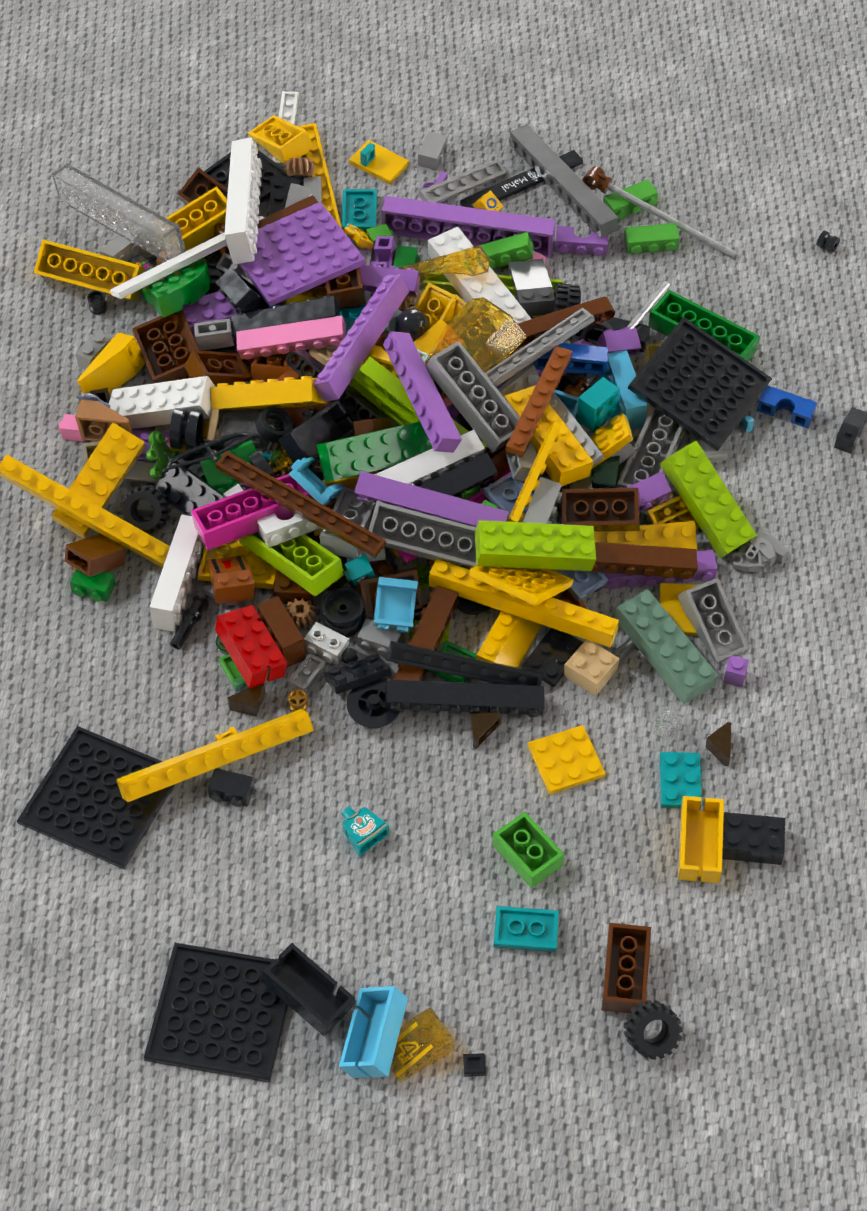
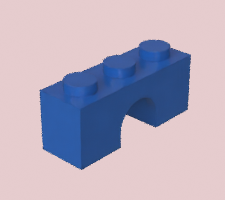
[757,385,817,429]

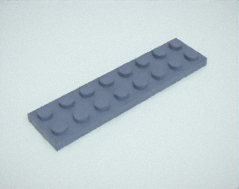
[483,473,608,601]

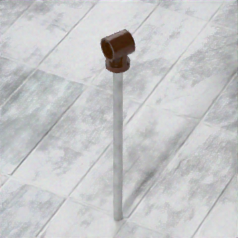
[582,166,737,258]
[564,281,670,398]

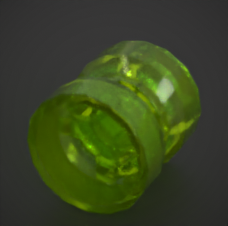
[416,564,430,590]

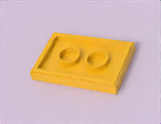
[349,140,409,185]
[660,583,698,636]

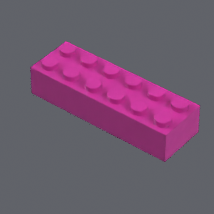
[191,474,312,550]

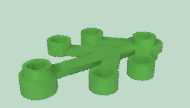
[146,430,180,479]

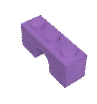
[555,226,608,256]
[370,236,397,268]

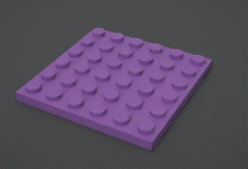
[227,202,366,307]

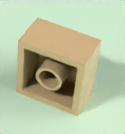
[564,640,619,696]

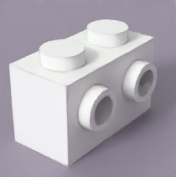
[304,622,350,665]

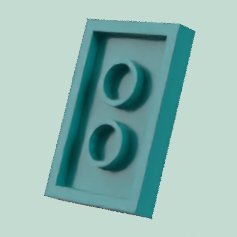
[342,189,377,232]
[659,752,702,809]
[493,906,559,952]

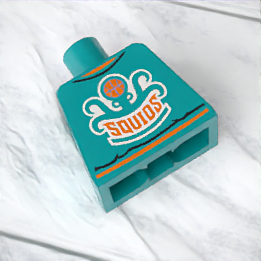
[341,806,389,856]

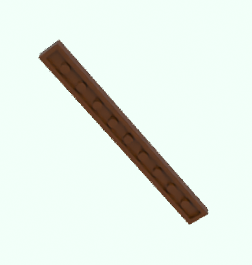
[215,451,386,558]

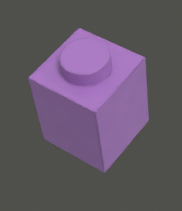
[723,655,749,687]

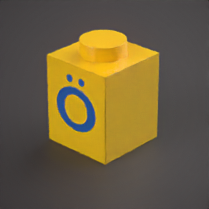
[473,190,504,212]

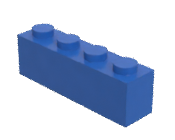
[533,343,608,375]

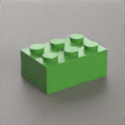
[492,812,564,889]

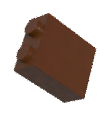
[64,534,126,577]

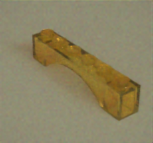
[399,245,490,282]

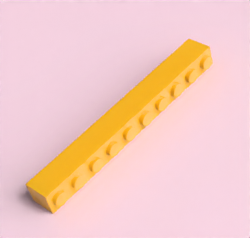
[0,454,170,569]
[429,558,619,648]
[116,709,314,802]

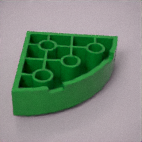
[141,257,212,317]

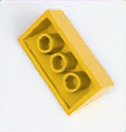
[476,611,542,668]

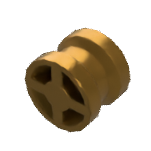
[288,689,308,712]

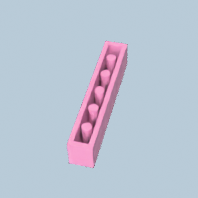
[236,316,347,359]

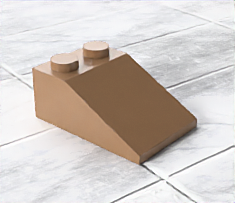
[75,400,133,441]

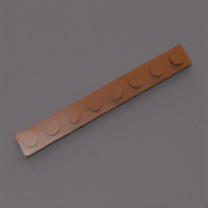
[505,346,573,457]

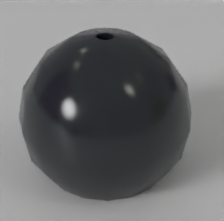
[395,309,430,342]

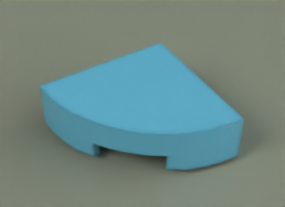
[740,415,754,433]

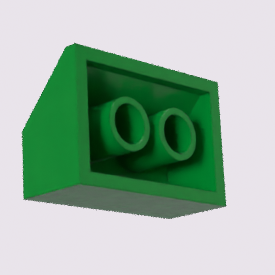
[200,440,256,494]

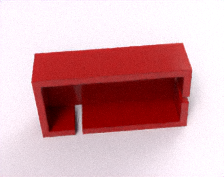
[215,605,287,688]

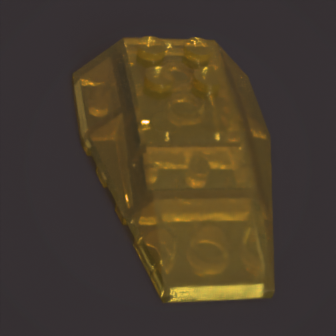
[424,297,527,400]

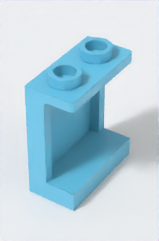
[289,457,345,505]
[373,577,418,633]

